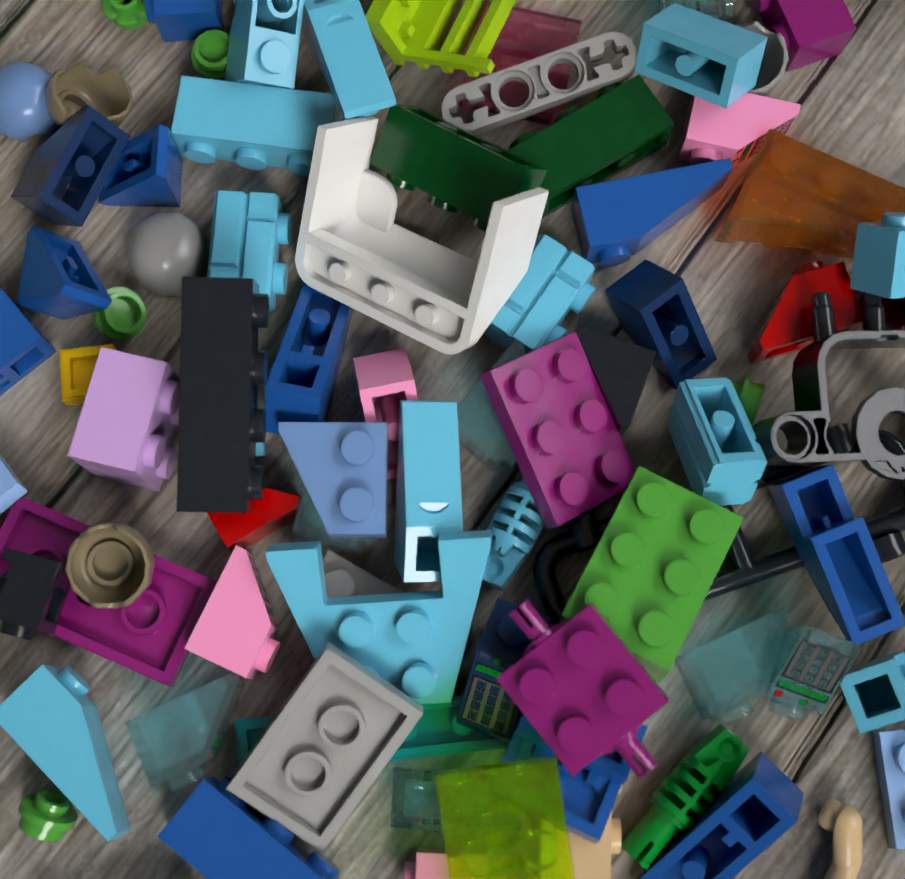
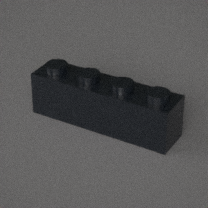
[177,276,269,513]

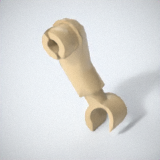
[818,799,863,879]

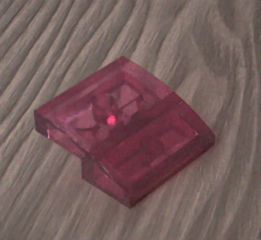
[460,1,582,126]

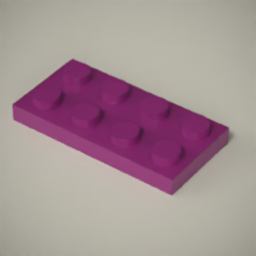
[0,497,217,687]

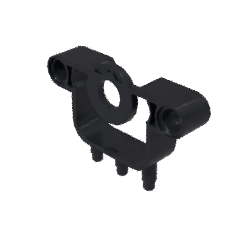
[752,292,905,481]

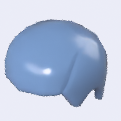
[0,61,60,142]

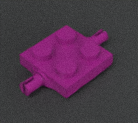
[497,599,669,779]

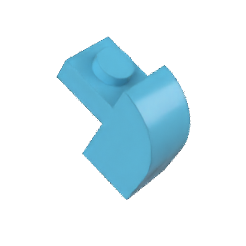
[839,650,905,734]

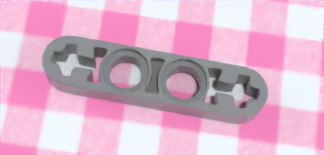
[441,31,637,135]

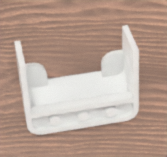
[295,116,549,355]

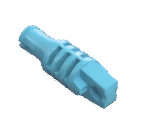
[482,476,544,591]

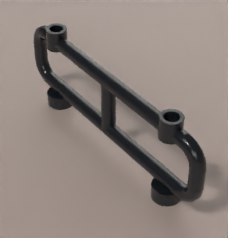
[533,423,905,625]

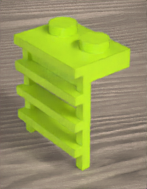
[365,0,516,78]

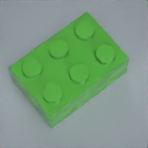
[559,466,744,683]

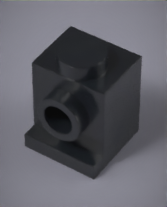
[0,547,70,641]

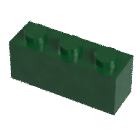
[508,74,674,219]
[370,104,547,232]

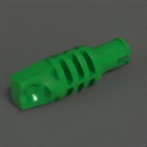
[621,724,750,870]

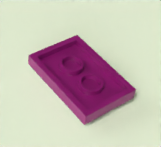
[480,332,635,528]

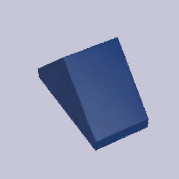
[98,124,183,207]
[17,225,112,320]

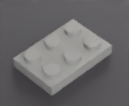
[226,642,424,853]

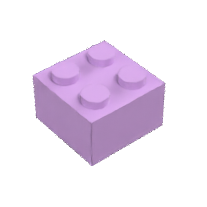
[67,347,180,492]

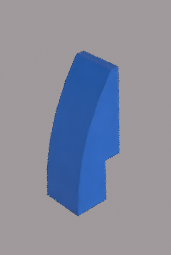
[768,464,905,646]

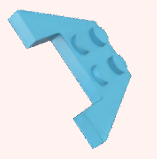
[265,530,492,704]

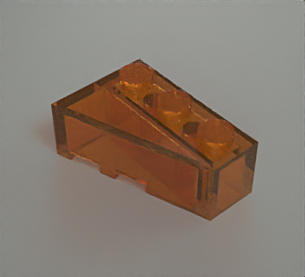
[715,129,905,259]

